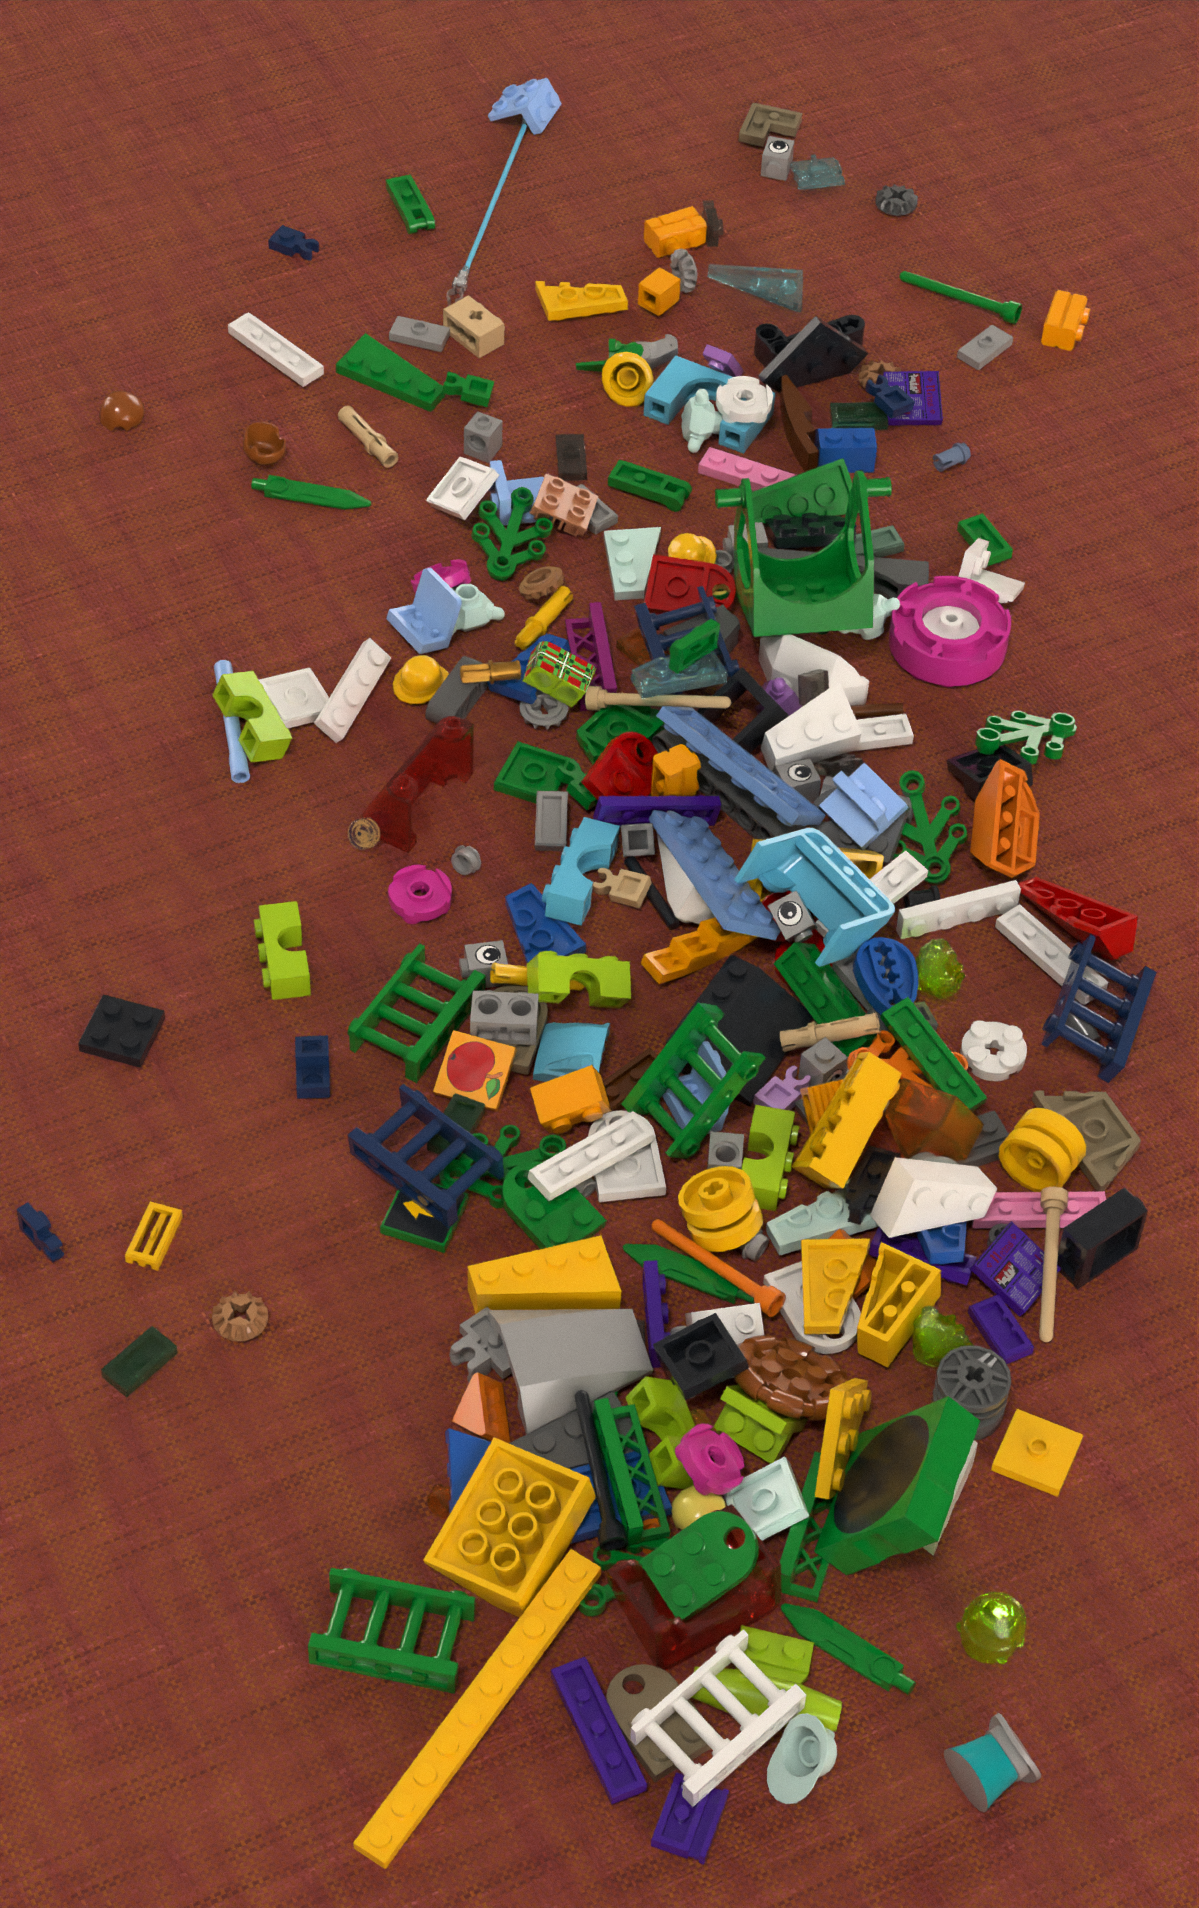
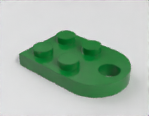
[501,1161,607,1249]
[639,1511,759,1624]

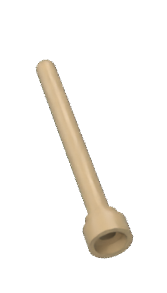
[585,686,731,711]
[1039,1187,1068,1342]

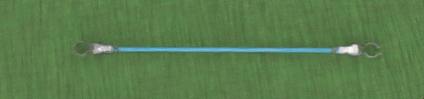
[447,116,528,306]

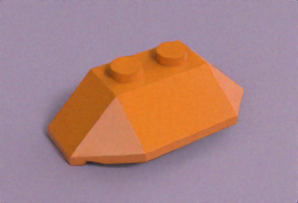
[970,759,1040,878]

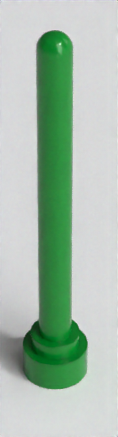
[899,271,1022,325]

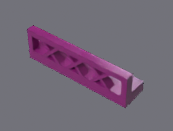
[565,602,617,712]

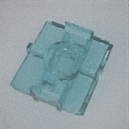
[791,154,845,190]

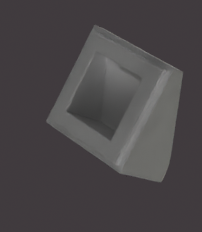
[621,823,655,857]

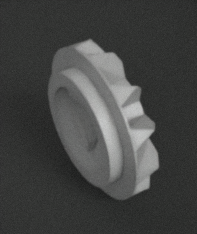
[670,248,697,293]
[520,690,568,730]

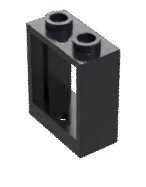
[697,667,789,753]
[1057,1187,1148,1290]

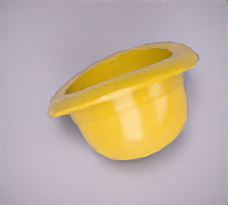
[602,352,654,407]
[668,533,717,564]
[393,655,449,704]

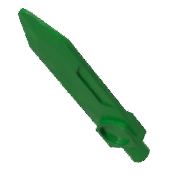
[251,475,371,510]
[623,1244,754,1304]
[781,1603,916,1695]

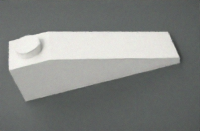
[657,833,715,924]

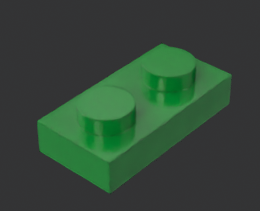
[957,513,1013,567]
[669,618,720,674]

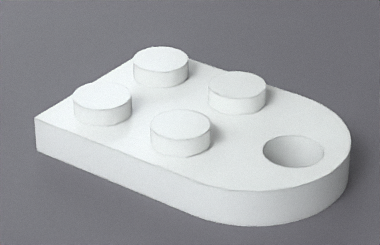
[588,1110,666,1202]
[763,1261,861,1354]

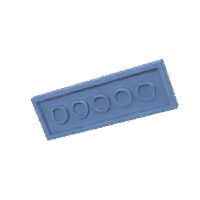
[657,706,826,827]
[648,810,781,940]

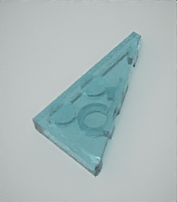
[708,264,803,312]

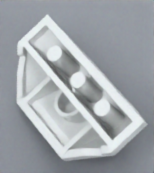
[759,634,869,705]

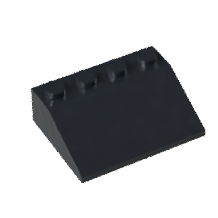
[666,954,813,1107]

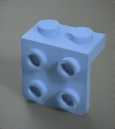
[488,78,562,135]
[488,460,553,526]
[386,568,462,654]
[662,1041,729,1133]

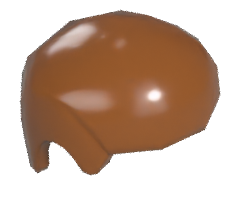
[99,391,145,431]
[243,422,286,465]

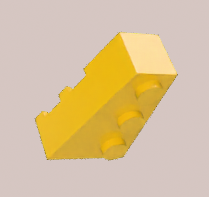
[857,1242,941,1367]

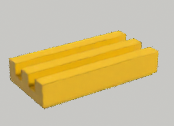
[125,1202,183,1271]

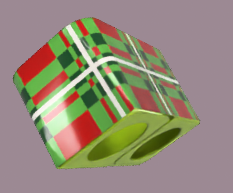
[522,641,596,707]

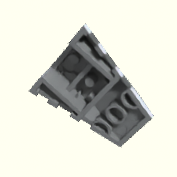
[488,1309,653,1435]

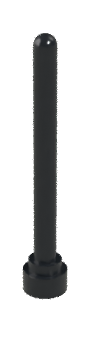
[575,1390,628,1551]

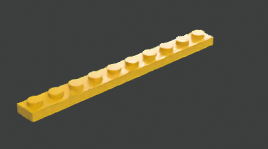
[353,1549,601,1869]

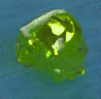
[915,938,965,999]
[912,1306,974,1367]
[956,1592,1026,1664]

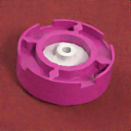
[889,576,1011,687]

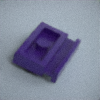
[651,1772,729,1864]

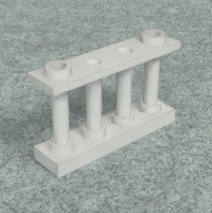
[631,1629,806,1807]

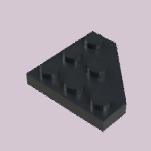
[758,316,868,392]

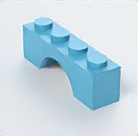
[542,817,620,926]

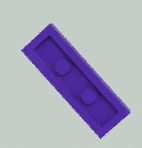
[868,1227,977,1285]
[642,1260,671,1368]

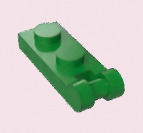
[386,174,435,234]
[608,459,692,512]

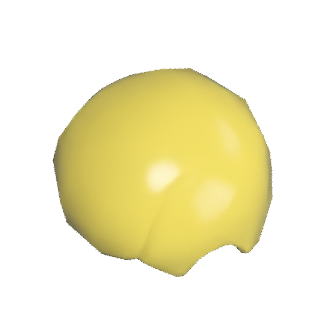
[671,1485,727,1530]

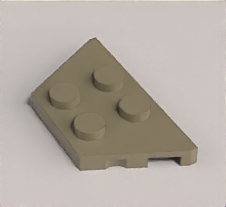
[1032,1091,1141,1192]

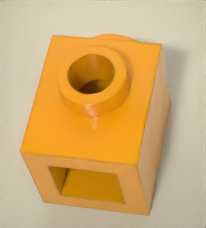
[638,267,681,316]

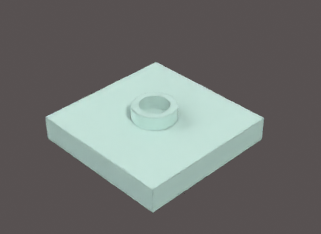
[724,1457,809,1545]

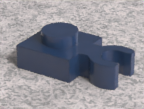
[268,225,319,260]
[865,374,915,419]
[16,1202,64,1263]

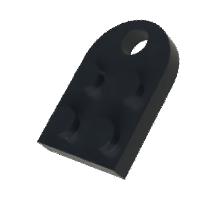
[765,513,857,549]

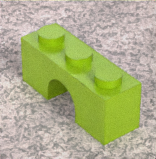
[213,671,292,762]
[254,901,311,1000]
[527,951,631,1009]
[741,1105,800,1211]
[625,1376,695,1489]

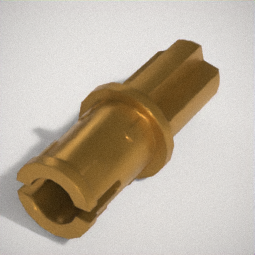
[460,660,521,684]

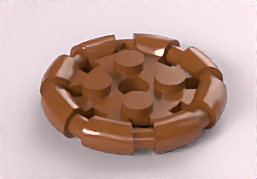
[734,1335,849,1421]

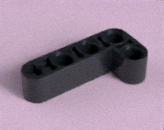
[754,315,865,367]

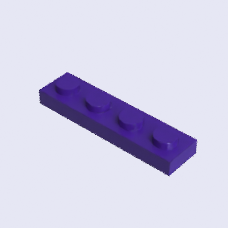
[593,795,722,826]
[550,1657,647,1805]

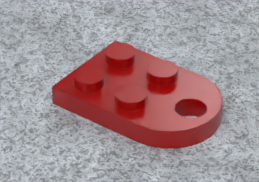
[644,554,736,619]
[581,732,658,800]

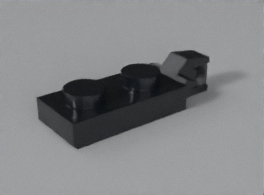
[845,1145,901,1225]

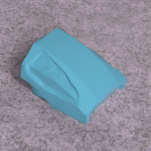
[533,1022,610,1082]

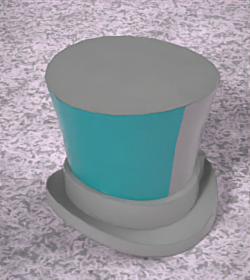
[944,1713,1041,1812]

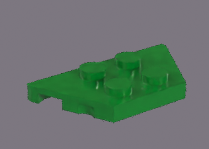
[576,705,665,765]

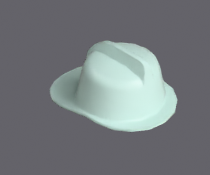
[767,1713,837,1804]

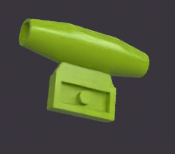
[691,1625,842,1732]

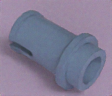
[933,442,971,472]

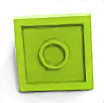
[713,1385,808,1464]

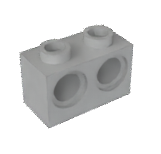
[470,990,539,1045]

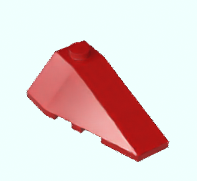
[1018,877,1138,960]

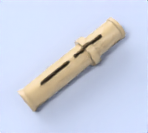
[338,405,398,468]
[780,1012,881,1052]

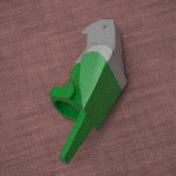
[576,334,678,372]

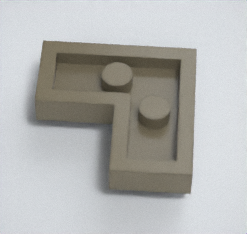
[738,103,803,147]

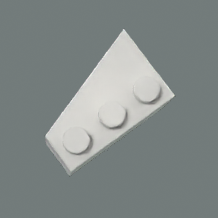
[761,681,862,773]
[870,1157,997,1238]

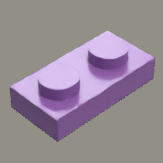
[703,344,744,377]

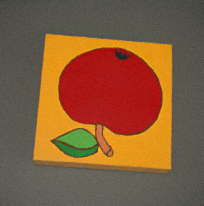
[433,1030,517,1112]

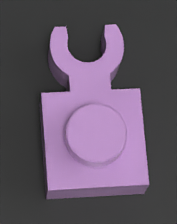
[753,1065,811,1111]

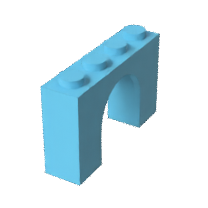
[644,355,775,454]

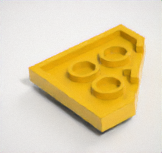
[815,1378,872,1499]

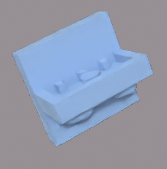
[819,763,908,850]

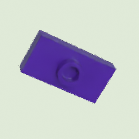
[968,1294,1034,1364]

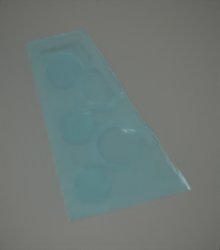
[630,650,728,699]

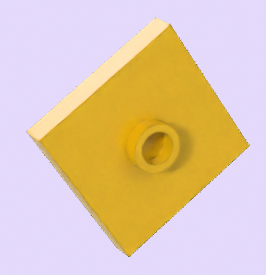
[991,1409,1083,1497]

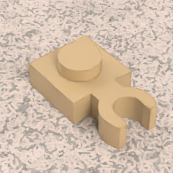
[592,868,652,908]

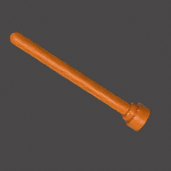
[651,1219,786,1317]

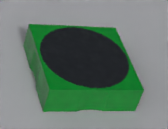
[814,1396,980,1575]

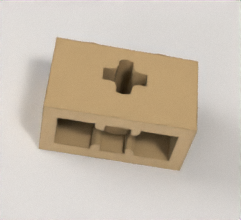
[443,295,505,358]

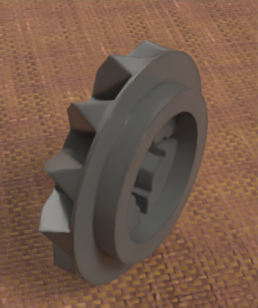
[875,184,918,216]

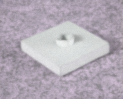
[426,456,500,520]
[259,668,329,728]

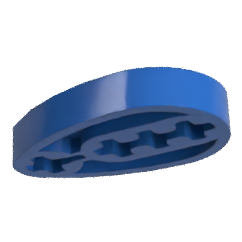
[853,937,918,1015]

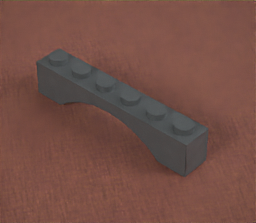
[757,547,929,599]

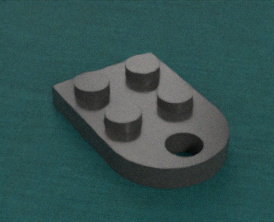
[810,788,910,865]

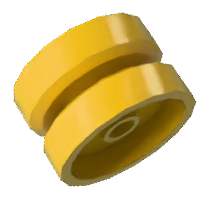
[999,1108,1087,1192]
[678,1166,763,1252]

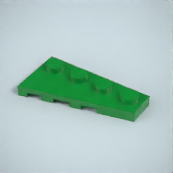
[745,458,859,524]

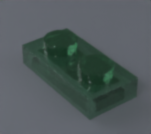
[829,402,888,430]
[427,1093,485,1160]
[101,1326,178,1398]

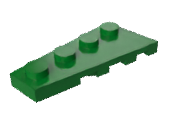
[336,333,446,412]

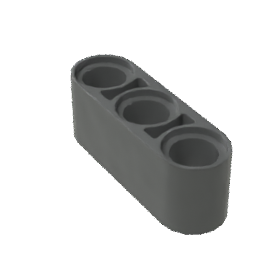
[425,656,488,730]

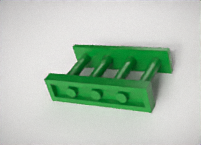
[347,943,486,1083]
[621,1003,766,1159]
[308,1568,476,1694]

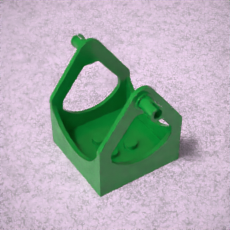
[715,470,892,637]

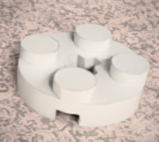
[716,376,773,423]
[960,1021,1027,1081]

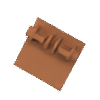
[529,473,599,537]

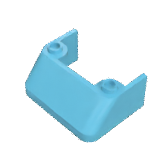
[734,828,895,967]

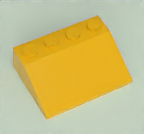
[423,1437,596,1617]

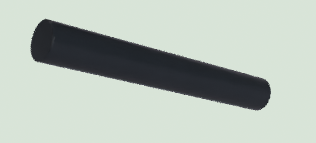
[624,856,680,930]

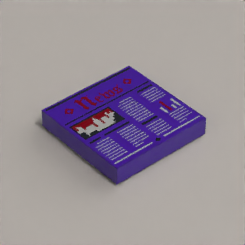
[883,371,943,426]
[969,1221,1061,1316]

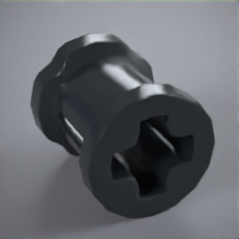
[903,885,940,908]

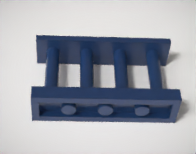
[634,586,740,695]
[1041,934,1157,1083]
[347,1084,504,1229]

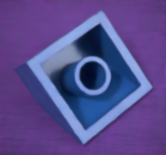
[814,428,877,473]

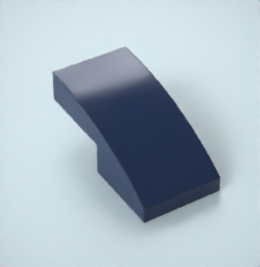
[295,1035,330,1099]

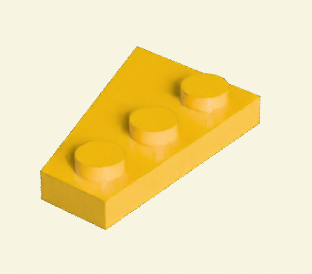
[535,281,628,321]
[801,1239,870,1334]

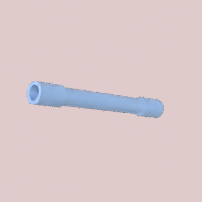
[214,660,250,783]

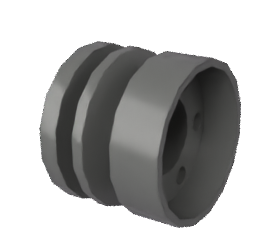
[931,1346,1012,1440]

